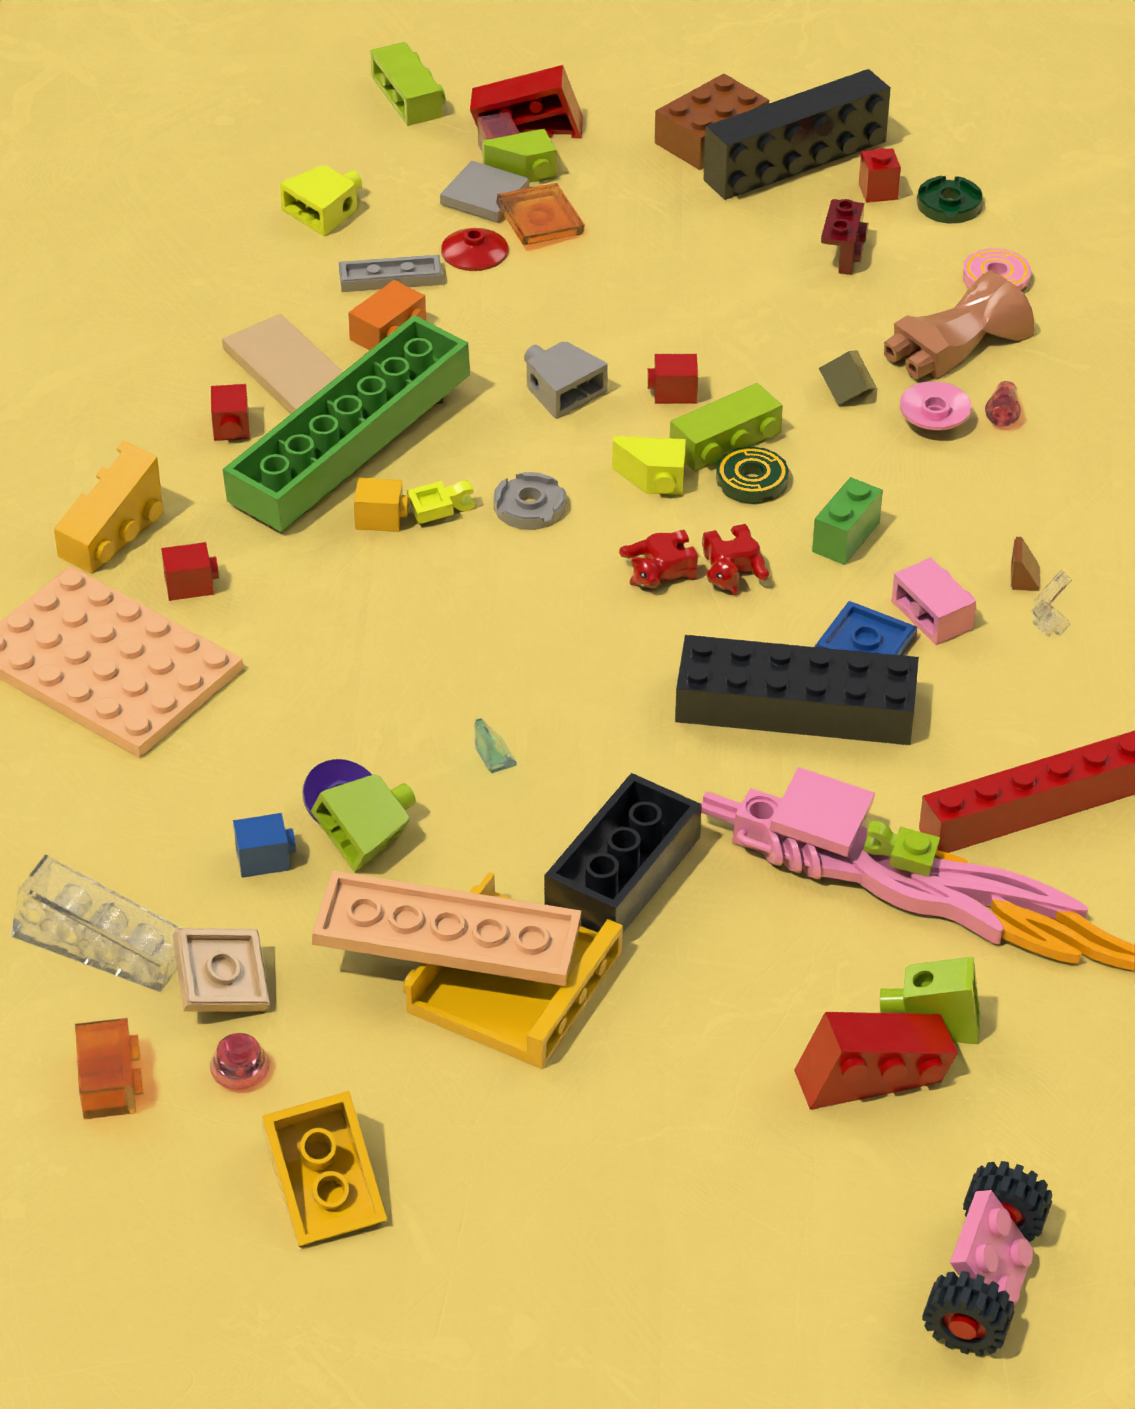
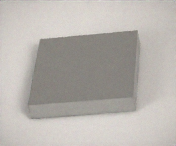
[440,161,529,222]

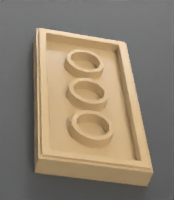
[222,314,343,413]

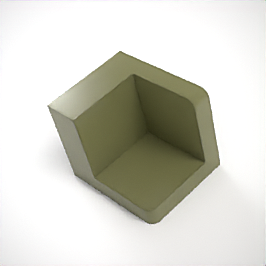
[819,350,876,404]

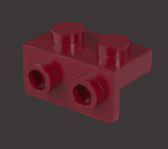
[821,199,869,275]

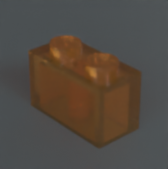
[75,1018,144,1119]

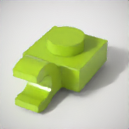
[863,821,940,877]

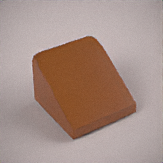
[1011,537,1040,591]

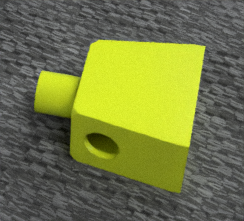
[280,165,362,236]

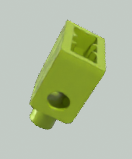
[311,774,416,873]
[880,957,980,1044]

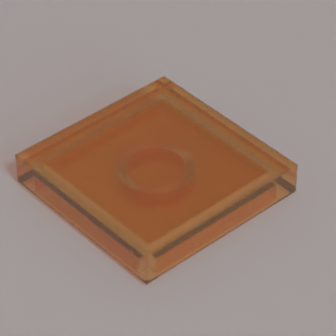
[496,183,585,246]

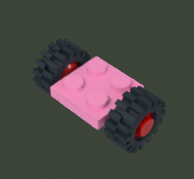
[922,1161,1053,1356]

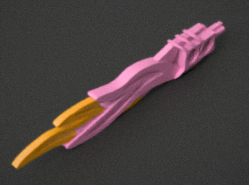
[702,788,1135,971]

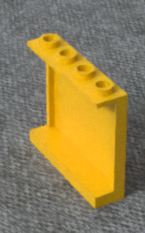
[403,872,623,1069]

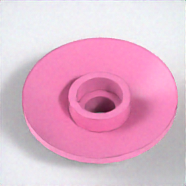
[900,382,971,430]

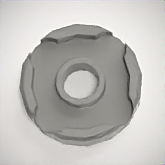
[494,472,566,530]

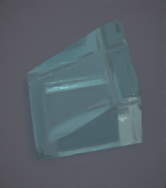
[474,718,517,773]

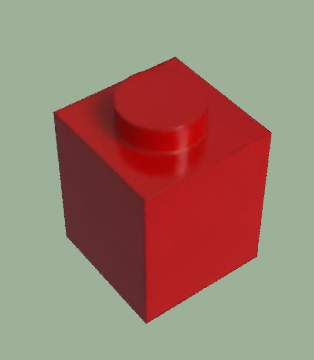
[859,148,901,203]
[647,354,698,404]
[211,384,250,441]
[161,542,219,601]

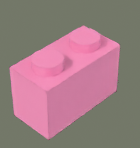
[891,558,976,646]

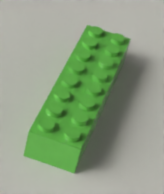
[222,315,470,532]

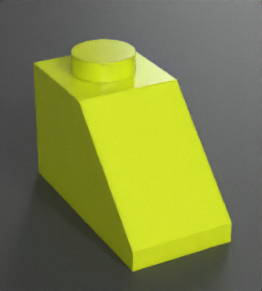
[612,436,686,495]

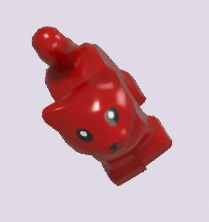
[702,524,770,595]
[619,530,698,588]

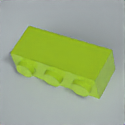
[370,42,446,126]
[670,383,783,472]

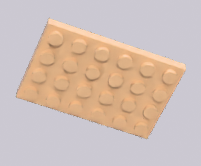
[0,566,243,758]

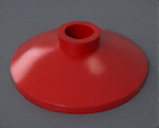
[441,228,508,271]

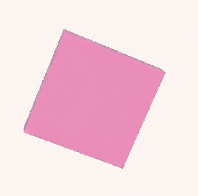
[769,767,875,857]

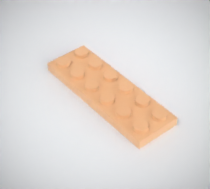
[312,870,581,986]

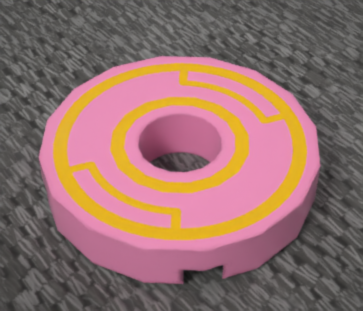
[963,248,1031,290]

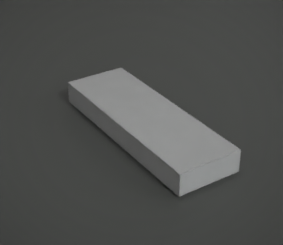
[339,255,443,292]

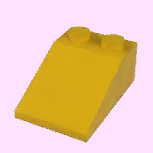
[262,1091,387,1247]

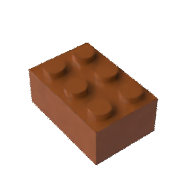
[654,73,770,170]

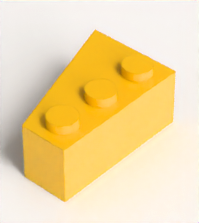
[54,440,164,574]

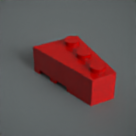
[470,65,583,139]
[794,1012,958,1110]

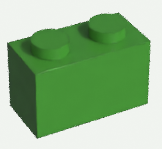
[812,477,883,565]

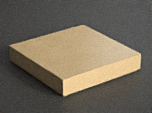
[173,928,270,1012]

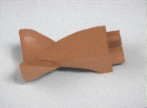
[884,271,1034,380]

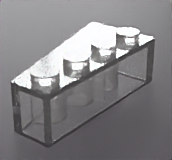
[11,854,181,992]

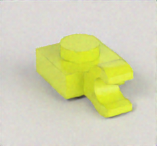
[406,480,475,524]

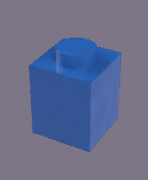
[233,813,296,878]

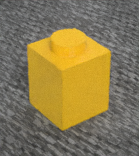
[354,477,409,532]

